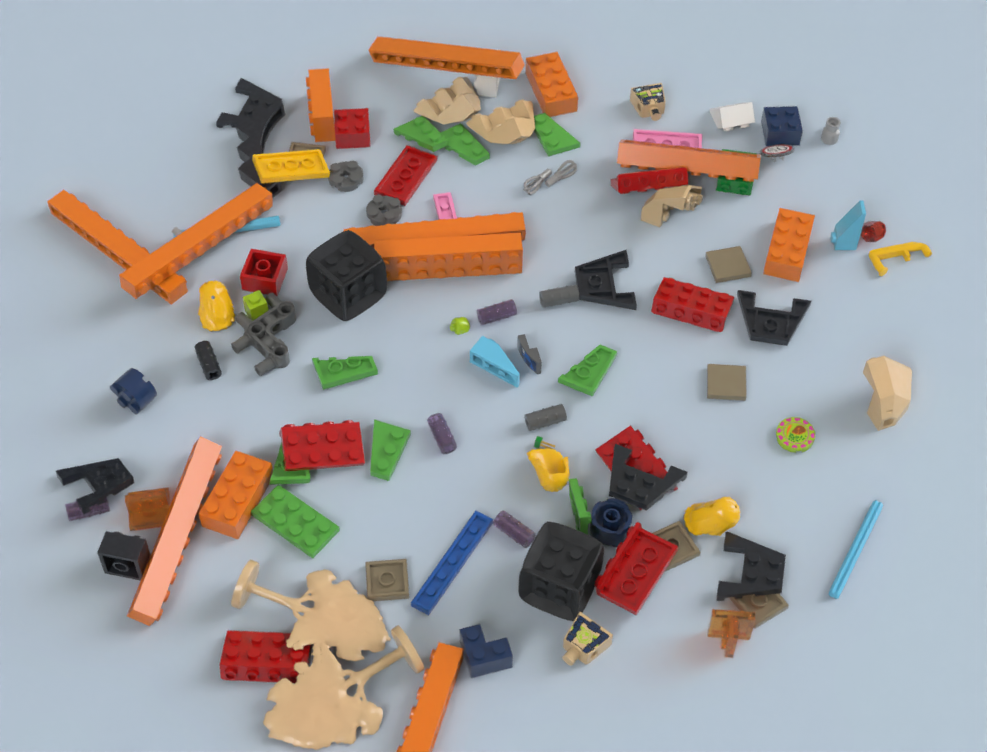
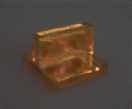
[125,488,170,531]
[707,609,755,658]

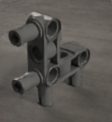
[231,293,296,376]

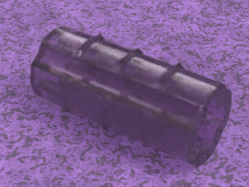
[476,299,517,326]
[427,413,457,454]
[65,497,110,521]
[493,510,536,548]

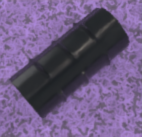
[194,341,222,380]

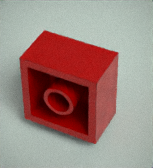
[334,108,371,149]
[240,249,288,296]

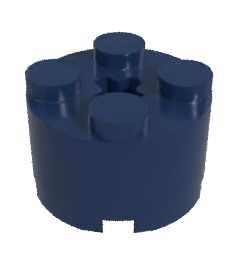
[110,368,157,415]
[590,498,632,547]

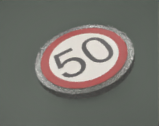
[760,144,795,162]

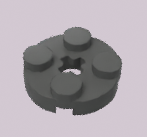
[328,160,363,192]
[366,195,402,226]

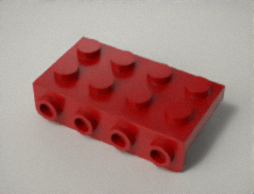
[611,167,688,194]
[651,277,734,332]
[279,420,365,471]
[595,425,678,511]
[595,522,678,616]
[219,630,312,683]

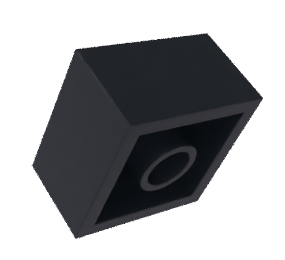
[97,531,151,580]

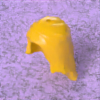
[198,280,235,332]
[527,448,570,492]
[684,497,740,536]

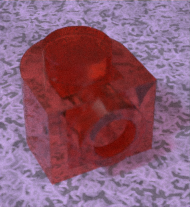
[861,221,886,242]

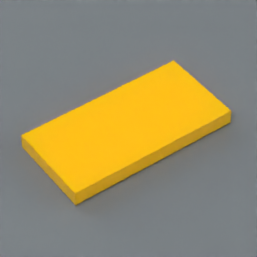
[252,149,330,183]

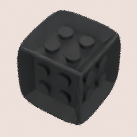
[306,230,387,321]
[518,522,604,621]

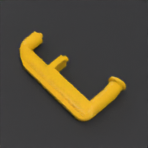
[868,242,932,276]

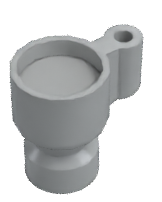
[821,117,841,145]

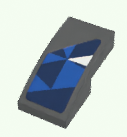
[517,334,542,374]

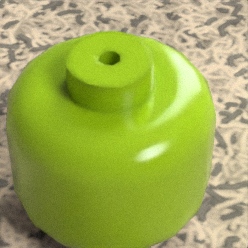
[450,317,470,335]

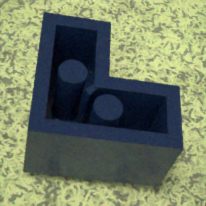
[459,624,513,678]

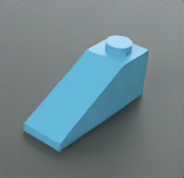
[830,200,866,250]
[470,336,520,387]

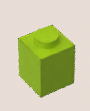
[242,290,269,321]

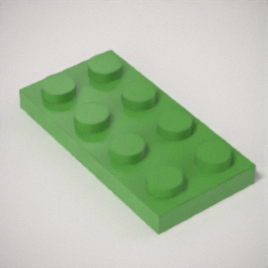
[251,485,340,558]

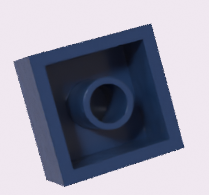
[761,106,803,146]

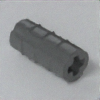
[539,285,579,308]
[524,404,567,431]

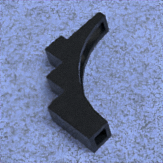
[236,100,285,198]

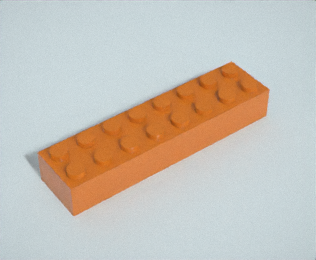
[617,139,761,182]
[374,233,523,281]

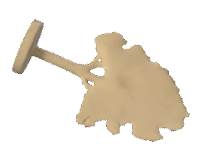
[231,559,391,661]
[263,625,424,750]

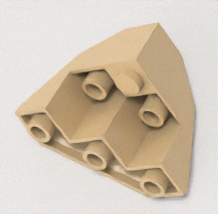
[413,76,481,124]
[466,99,535,144]
[641,185,703,227]
[863,356,912,431]

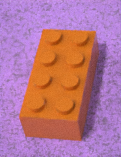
[525,52,578,117]
[306,68,335,143]
[763,208,815,282]
[199,450,273,539]

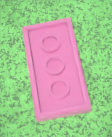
[633,129,702,148]

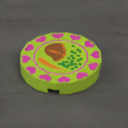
[776,417,815,453]

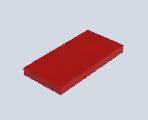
[374,145,437,206]

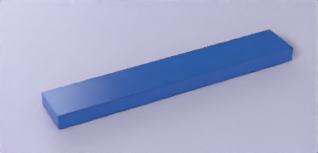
[411,511,493,616]

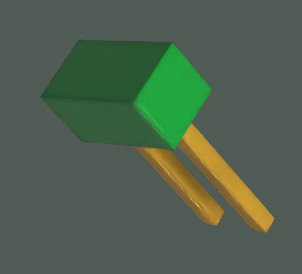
[534,436,555,449]

